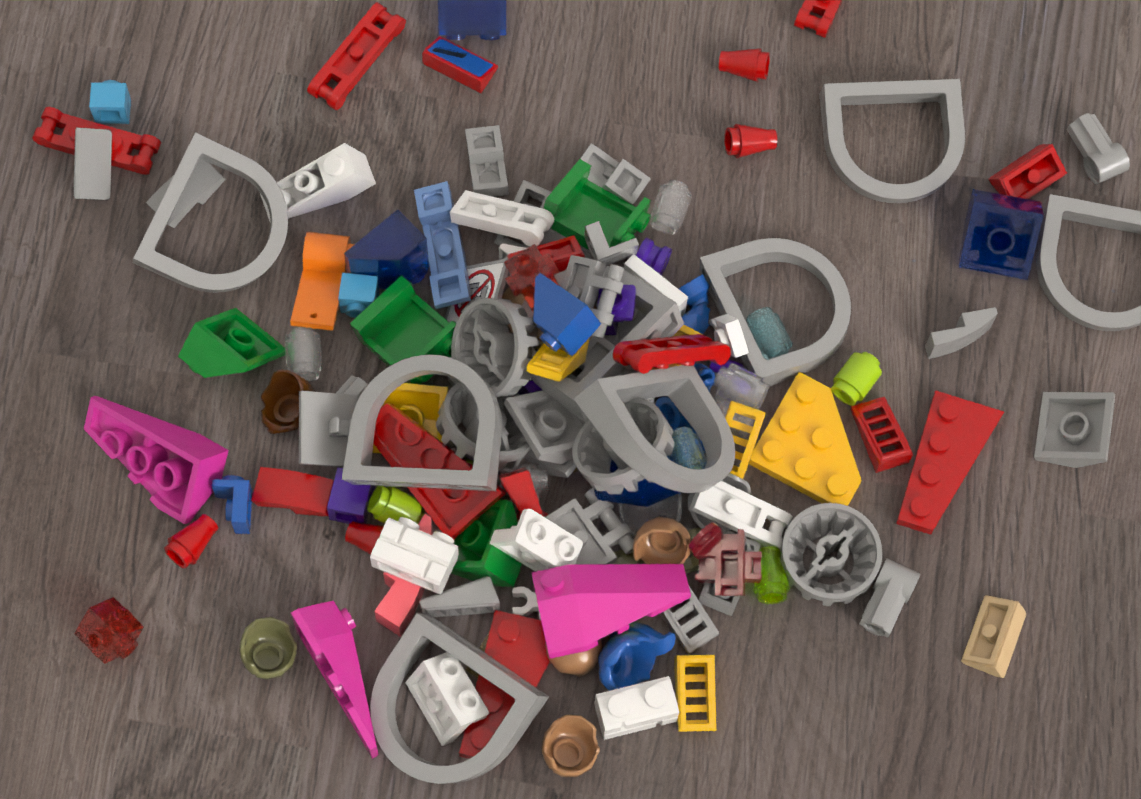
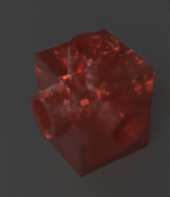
[504,244,559,311]
[74,597,144,664]

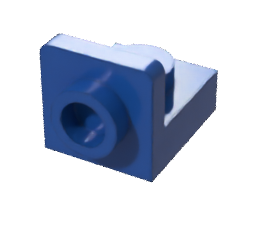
[212,475,253,534]

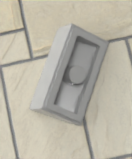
[74,128,112,200]

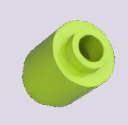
[831,352,882,406]
[367,486,425,524]

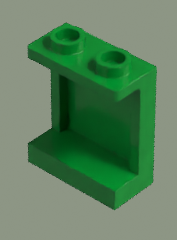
[543,159,651,250]
[350,276,456,384]

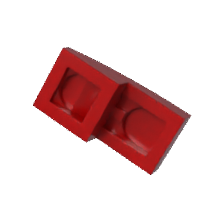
[251,467,334,517]

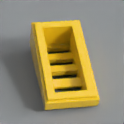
[526,339,589,382]
[725,400,766,479]
[674,655,716,732]

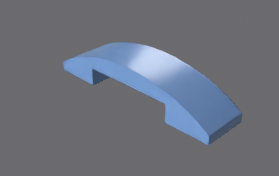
[414,181,471,309]

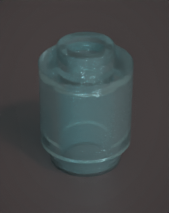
[746,307,793,360]
[667,427,707,470]

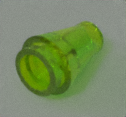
[753,546,790,604]

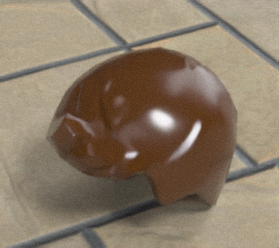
[261,369,316,434]

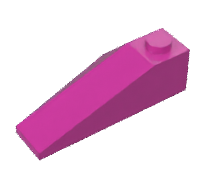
[84,396,229,524]
[531,564,691,659]
[291,601,379,759]

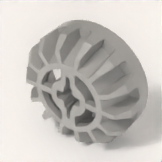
[451,298,540,398]
[436,382,531,471]
[572,398,674,494]
[780,503,882,606]

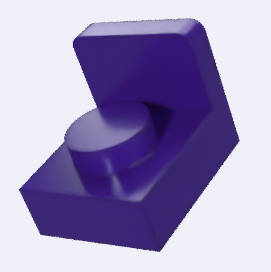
[597,285,636,335]

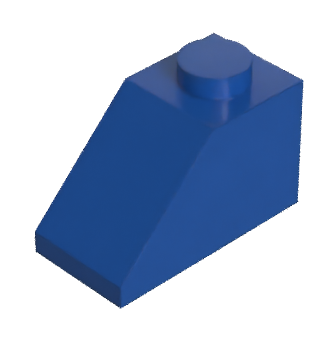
[533,273,601,356]

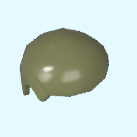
[239,617,297,680]

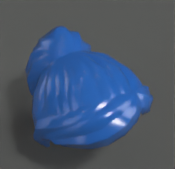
[598,622,676,691]

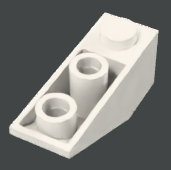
[260,143,376,221]

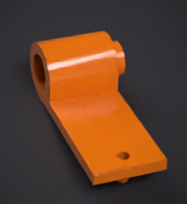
[290,232,356,331]

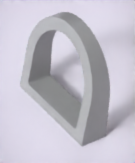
[819,79,965,203]
[133,132,288,293]
[1036,194,1141,331]
[699,238,851,392]
[522,266,684,422]
[342,355,502,491]
[574,365,735,493]
[370,613,549,784]

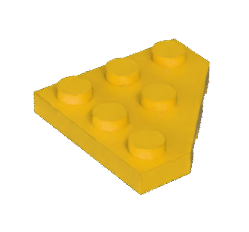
[749,372,862,506]

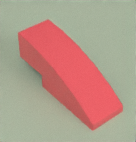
[374,514,432,637]

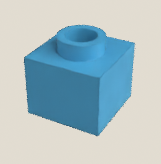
[89,80,131,124]
[338,273,379,318]

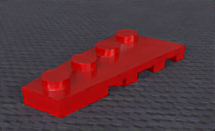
[896,390,1004,535]
[373,403,507,539]
[459,610,551,759]

